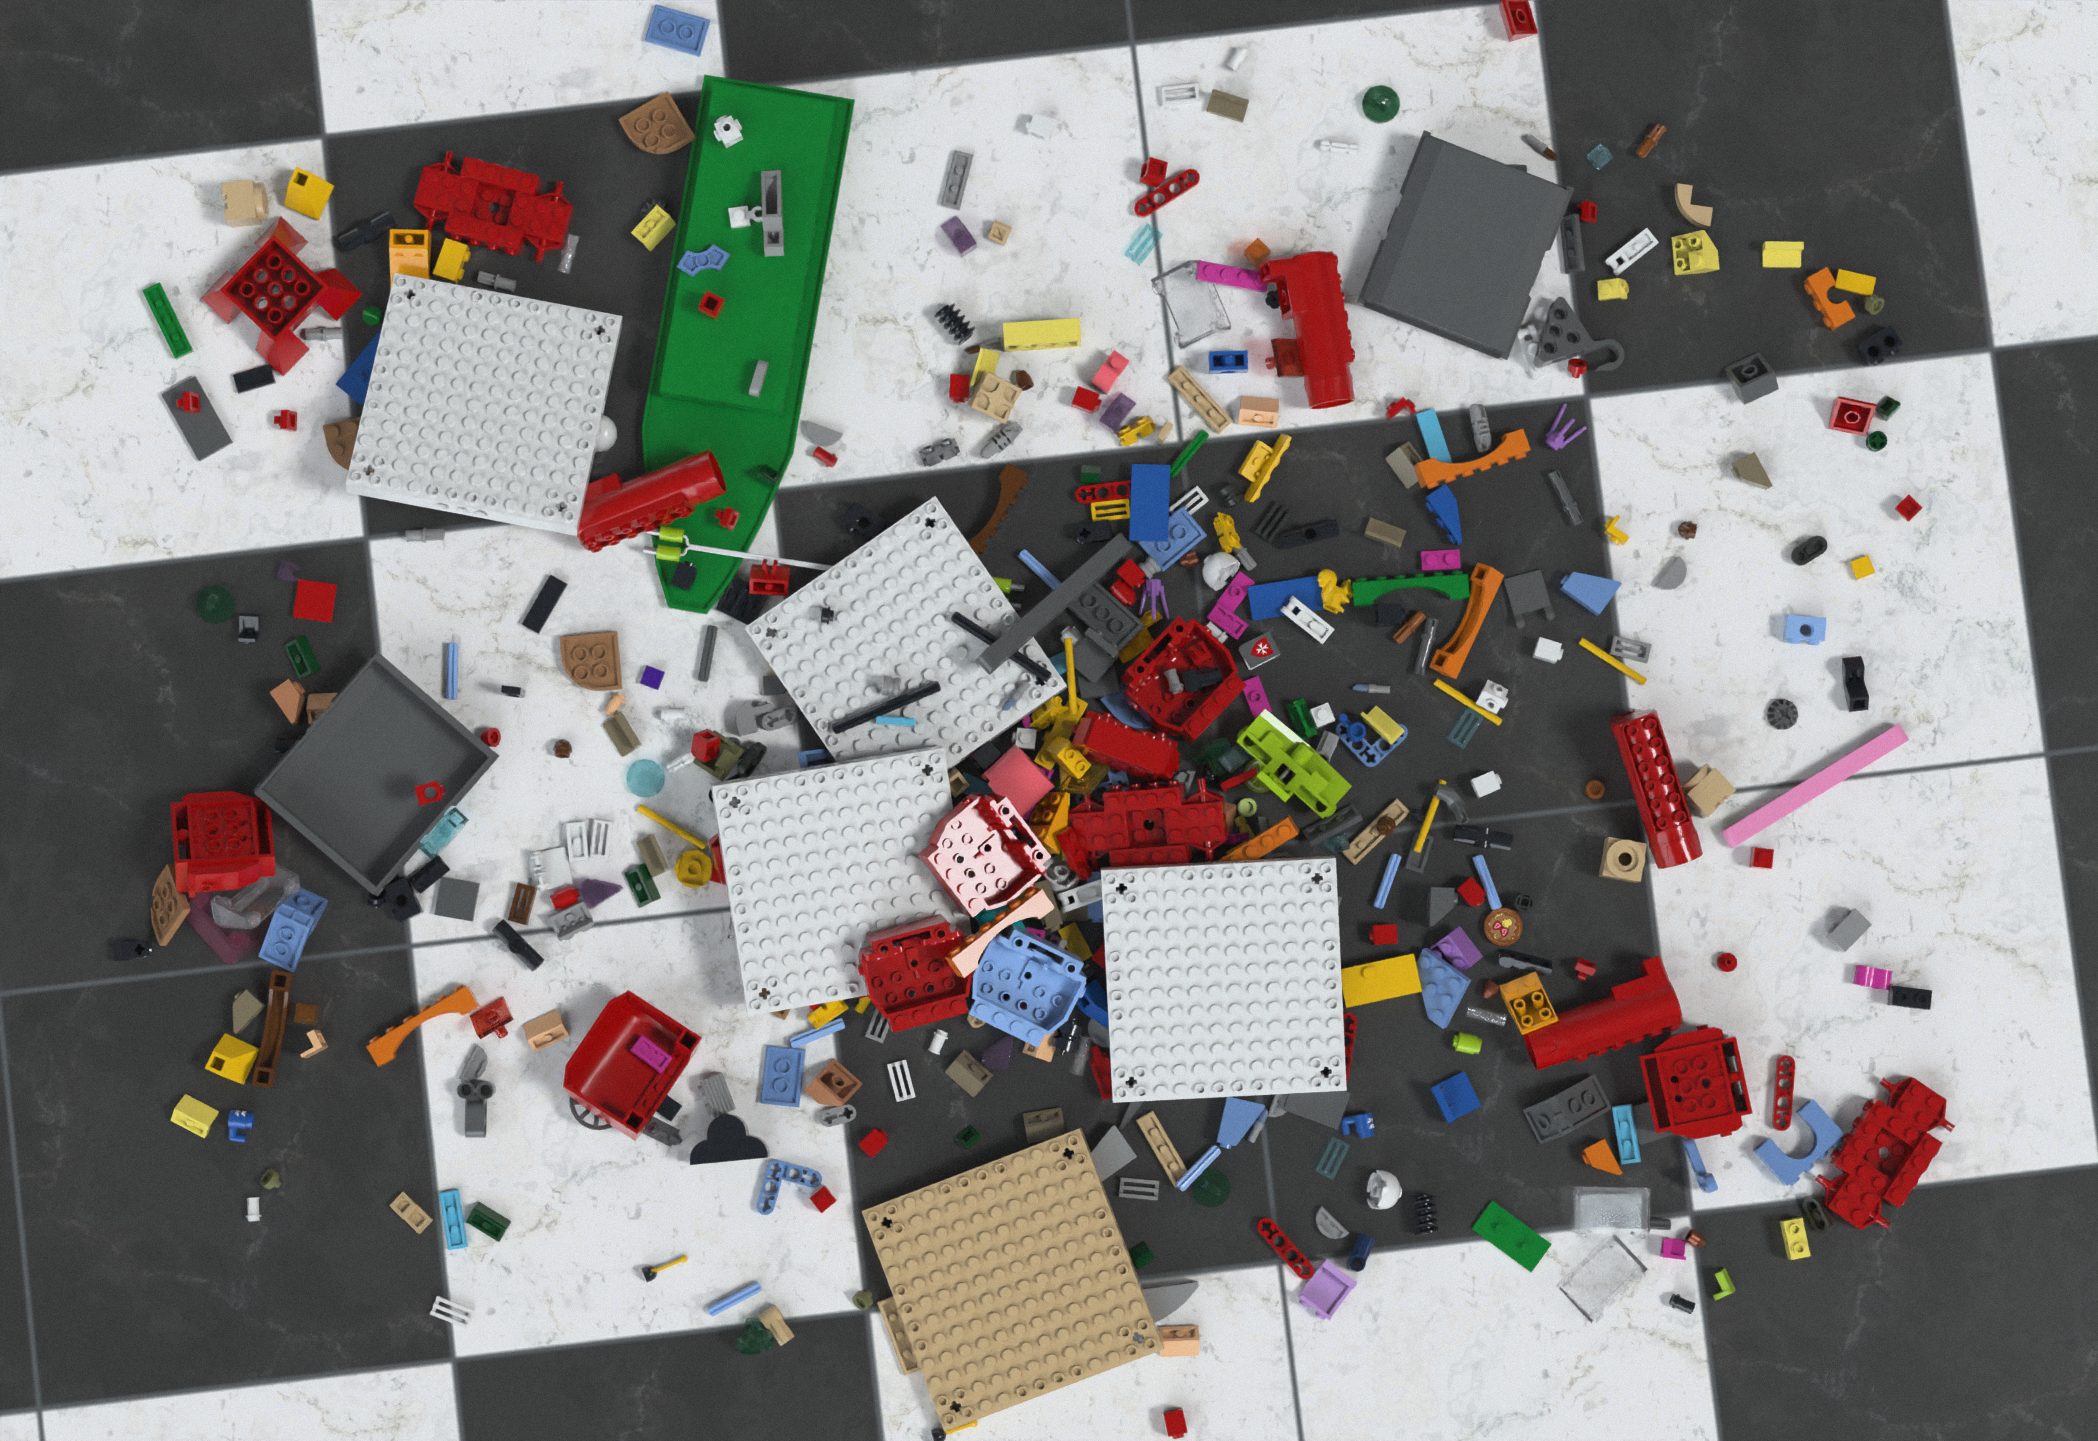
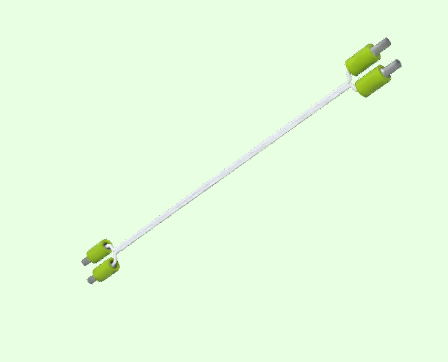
[643,526,1024,611]

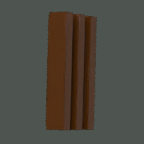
[508,883,537,925]

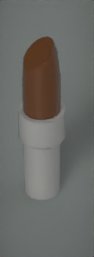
[1526,134,1557,161]
[965,338,1002,354]

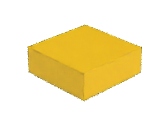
[1849,555,1875,580]

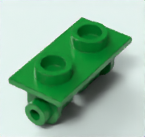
[1286,698,1318,740]

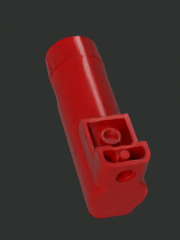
[1259,251,1355,409]
[577,449,727,553]
[1610,709,1703,869]
[1523,956,1684,1071]

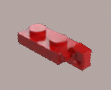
[1056,827,1093,881]
[1089,1045,1112,1100]

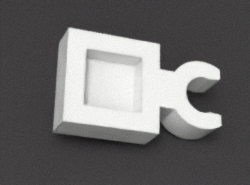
[728,206,762,229]

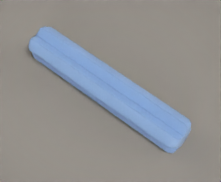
[1018,549,1062,590]
[446,643,458,700]
[1373,853,1401,909]
[1473,854,1502,910]
[789,1018,845,1048]
[1176,1145,1221,1191]
[708,1282,762,1316]

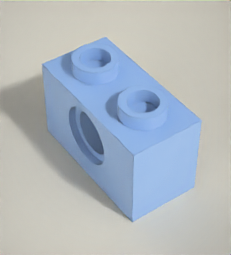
[1783,615,1826,645]

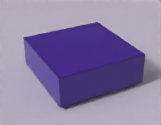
[640,665,665,690]

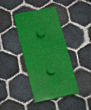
[1471,1200,1552,1273]

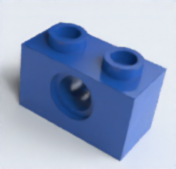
[1208,350,1248,374]

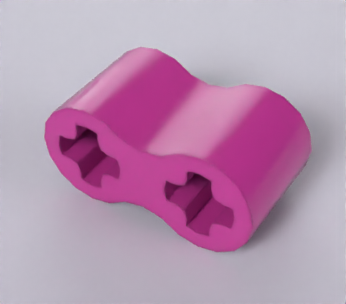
[1853,965,1893,991]

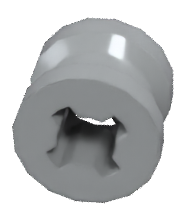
[1138,556,1161,579]
[882,676,901,697]

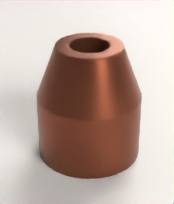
[1016,370,1034,391]
[1180,550,1200,567]
[1481,979,1500,1000]
[1684,1228,1706,1248]

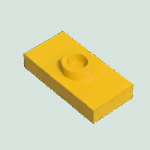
[1058,922,1093,961]

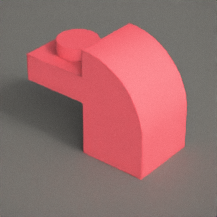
[1091,350,1130,395]

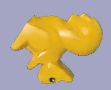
[1317,569,1353,614]

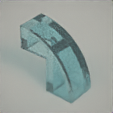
[420,807,469,860]

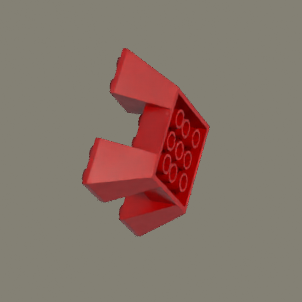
[201,216,363,377]

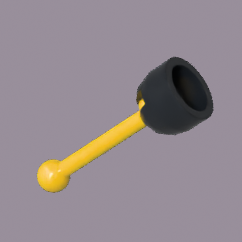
[641,1255,688,1283]
[931,1420,978,1441]

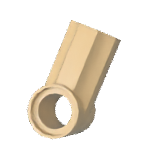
[758,1304,794,1346]

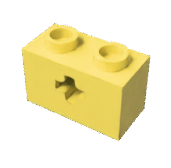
[1780,1217,1811,1260]

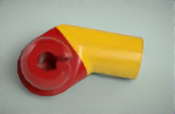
[854,995,871,1014]

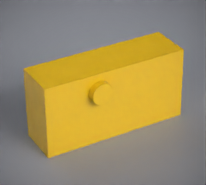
[1341,954,1422,1008]

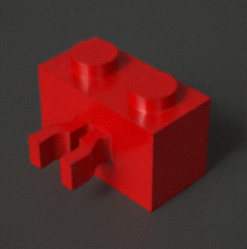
[749,559,790,596]

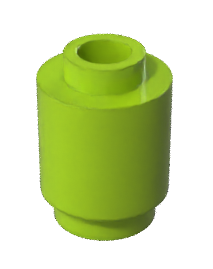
[1452,1032,1482,1055]

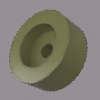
[1864,294,1884,315]
[260,1169,281,1189]
[852,1290,873,1311]

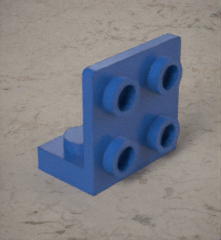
[1430,1072,1481,1123]

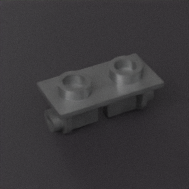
[919,438,960,467]
[643,1116,682,1147]

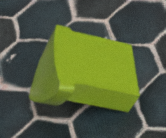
[1713,1268,1735,1301]

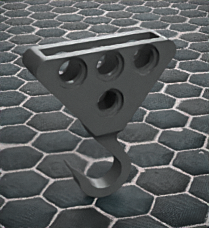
[1533,297,1625,371]

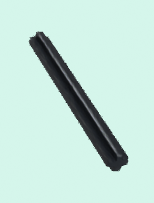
[951,611,1052,682]
[832,681,941,734]

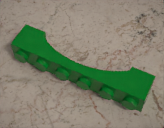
[1351,571,1470,607]

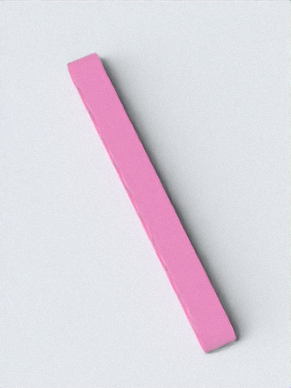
[1721,723,1909,848]

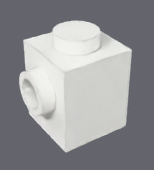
[1012,728,1037,751]

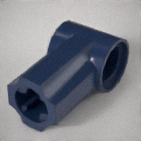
[1347,1233,1375,1272]

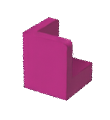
[1660,1237,1686,1260]

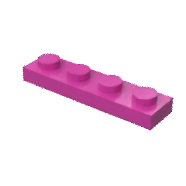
[1195,261,1268,293]

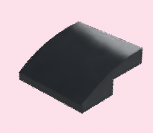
[716,576,769,625]

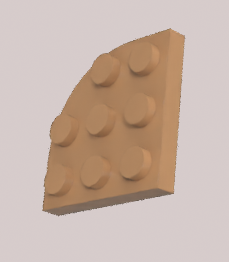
[618,91,696,154]
[323,417,372,474]
[559,631,623,691]
[151,864,191,946]

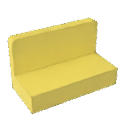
[631,205,676,252]
[1762,241,1804,268]
[970,348,1000,386]
[1360,705,1404,745]
[171,1094,219,1138]

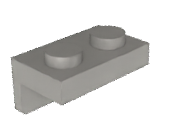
[548,899,594,941]

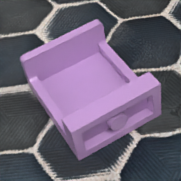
[1298,1259,1357,1321]

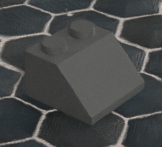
[1724,352,1779,405]
[1426,887,1458,927]

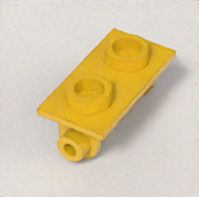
[1115,415,1157,447]
[1213,512,1241,553]
[1030,696,1069,729]
[807,1000,849,1030]

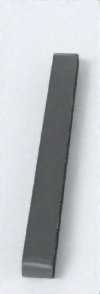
[976,533,1134,675]

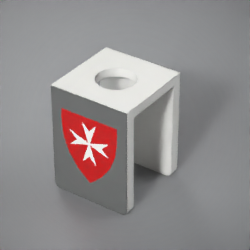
[1239,631,1281,670]

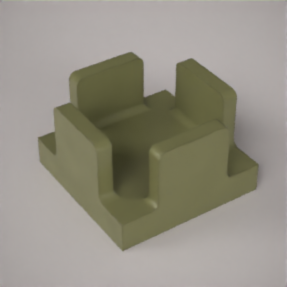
[693,730,744,781]

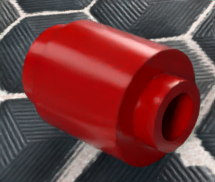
[1109,579,1137,607]
[550,884,580,909]

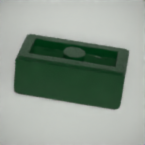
[284,636,321,680]
[624,864,661,908]
[466,1202,511,1242]

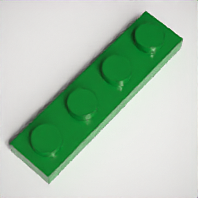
[142,282,194,360]

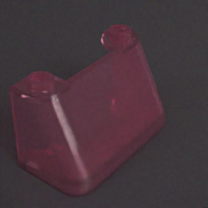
[185,891,260,965]

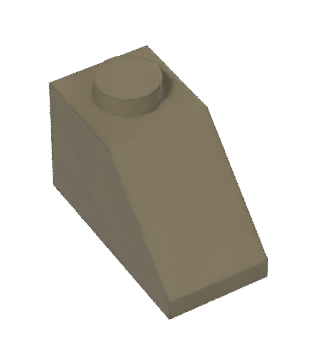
[1731,452,1773,490]
[233,989,266,1034]

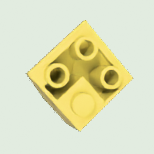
[1671,230,1720,275]

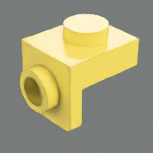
[1597,278,1629,301]

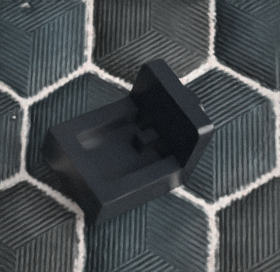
[238,613,260,644]

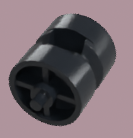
[1051,1018,1083,1056]

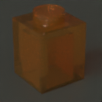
[1243,238,1271,268]
[294,1003,320,1025]

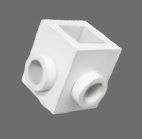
[713,115,743,148]
[1476,680,1508,714]

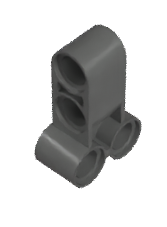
[457,1081,496,1138]

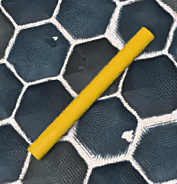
[1064,638,1078,716]
[1579,638,1647,685]
[1434,678,1503,726]
[1413,779,1447,853]
[637,804,707,850]

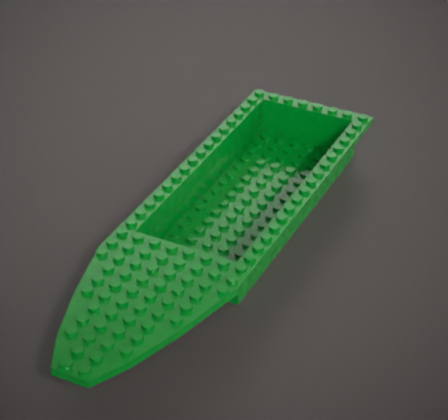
[642,74,855,615]

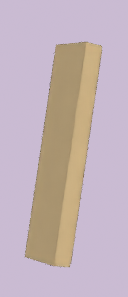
[1167,365,1233,434]
[1341,799,1410,866]
[1136,1111,1188,1188]
[877,1296,921,1376]

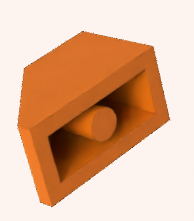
[1581,1139,1623,1175]

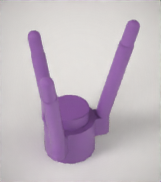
[1545,403,1587,451]
[1138,579,1170,620]

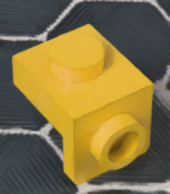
[1604,515,1629,546]

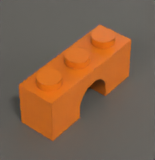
[1804,267,1856,331]

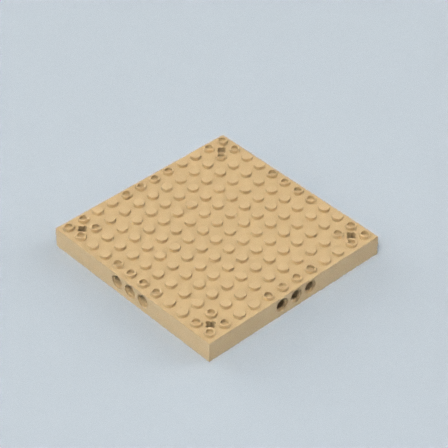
[862,1128,1164,1432]

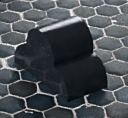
[690,1114,770,1165]

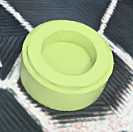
[1237,798,1257,817]

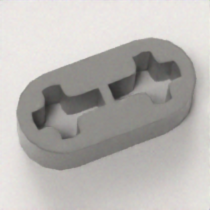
[749,359,769,397]
[761,707,797,731]
[820,1104,856,1127]

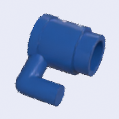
[1339,714,1366,742]
[228,1109,255,1143]
[1341,1112,1375,1138]

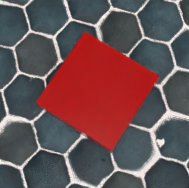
[293,579,338,623]
[1219,768,1258,792]

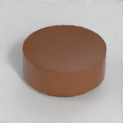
[1585,780,1605,799]

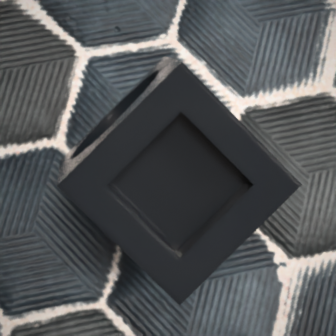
[671,561,698,592]

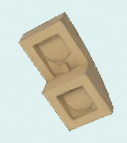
[389,1192,433,1234]

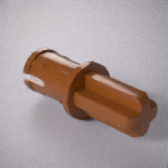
[1636,123,1666,158]
[1393,610,1426,644]

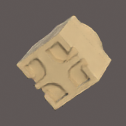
[222,180,269,228]
[968,370,1022,424]
[1681,763,1736,818]
[1599,837,1647,883]

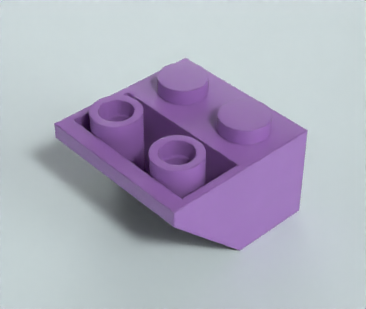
[1429,926,1483,973]

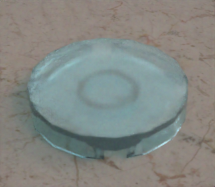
[626,759,665,798]

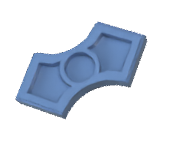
[676,244,730,278]

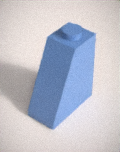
[1560,572,1622,616]
[1216,1097,1265,1149]

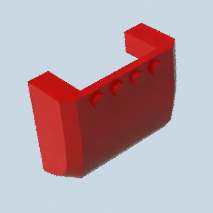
[563,990,702,1141]

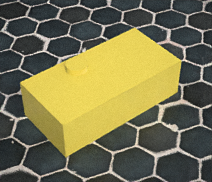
[1003,318,1081,352]

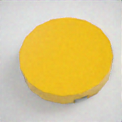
[675,850,713,888]

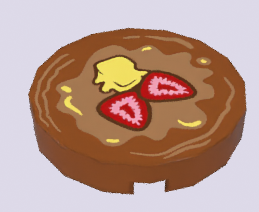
[1484,908,1522,946]

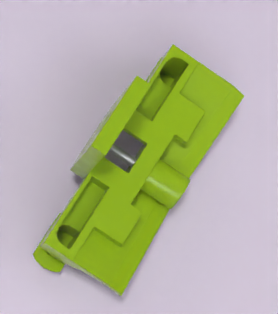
[1237,709,1352,819]

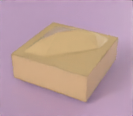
[987,219,1013,246]

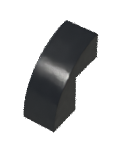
[1842,656,1869,712]

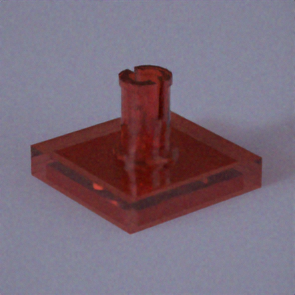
[1265,338,1303,378]
[470,996,514,1039]

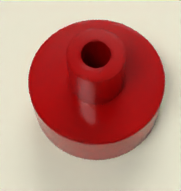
[1567,358,1587,378]
[480,728,501,747]
[1717,953,1737,972]

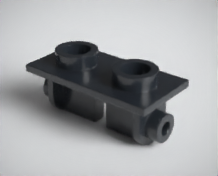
[408,855,451,894]

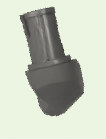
[1434,783,1470,825]

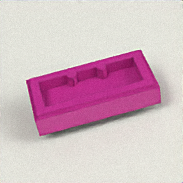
[1217,571,1255,613]
[1206,602,1249,640]
[1243,676,1272,719]
[630,1035,673,1074]

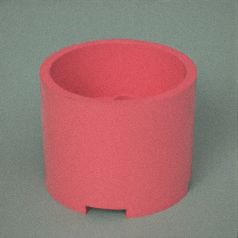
[981,744,1054,817]

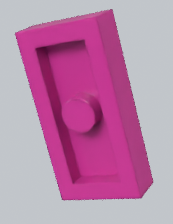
[1421,549,1461,571]

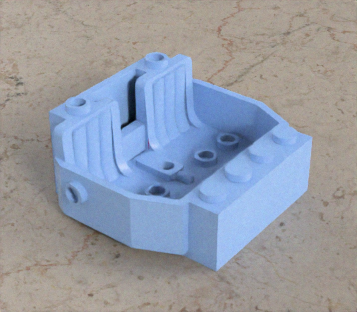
[967,924,1087,1047]

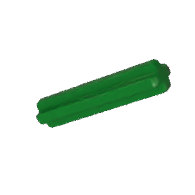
[1170,429,1209,478]

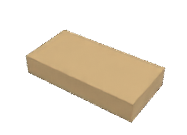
[1156,421,1173,446]

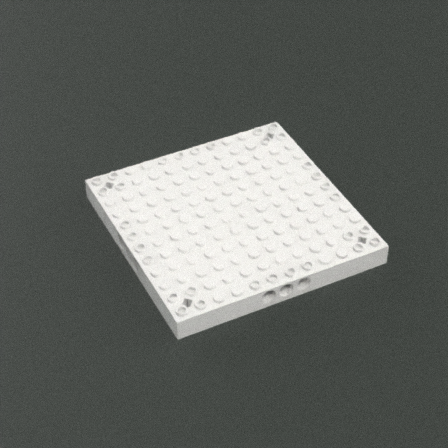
[346,273,622,536]
[745,496,1068,774]
[710,745,972,1016]
[1101,856,1347,1103]

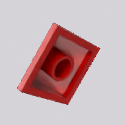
[1499,0,1538,42]
[1828,396,1876,436]

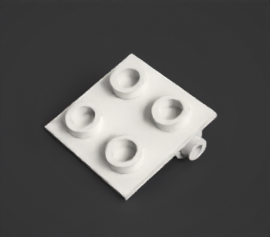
[527,847,573,892]

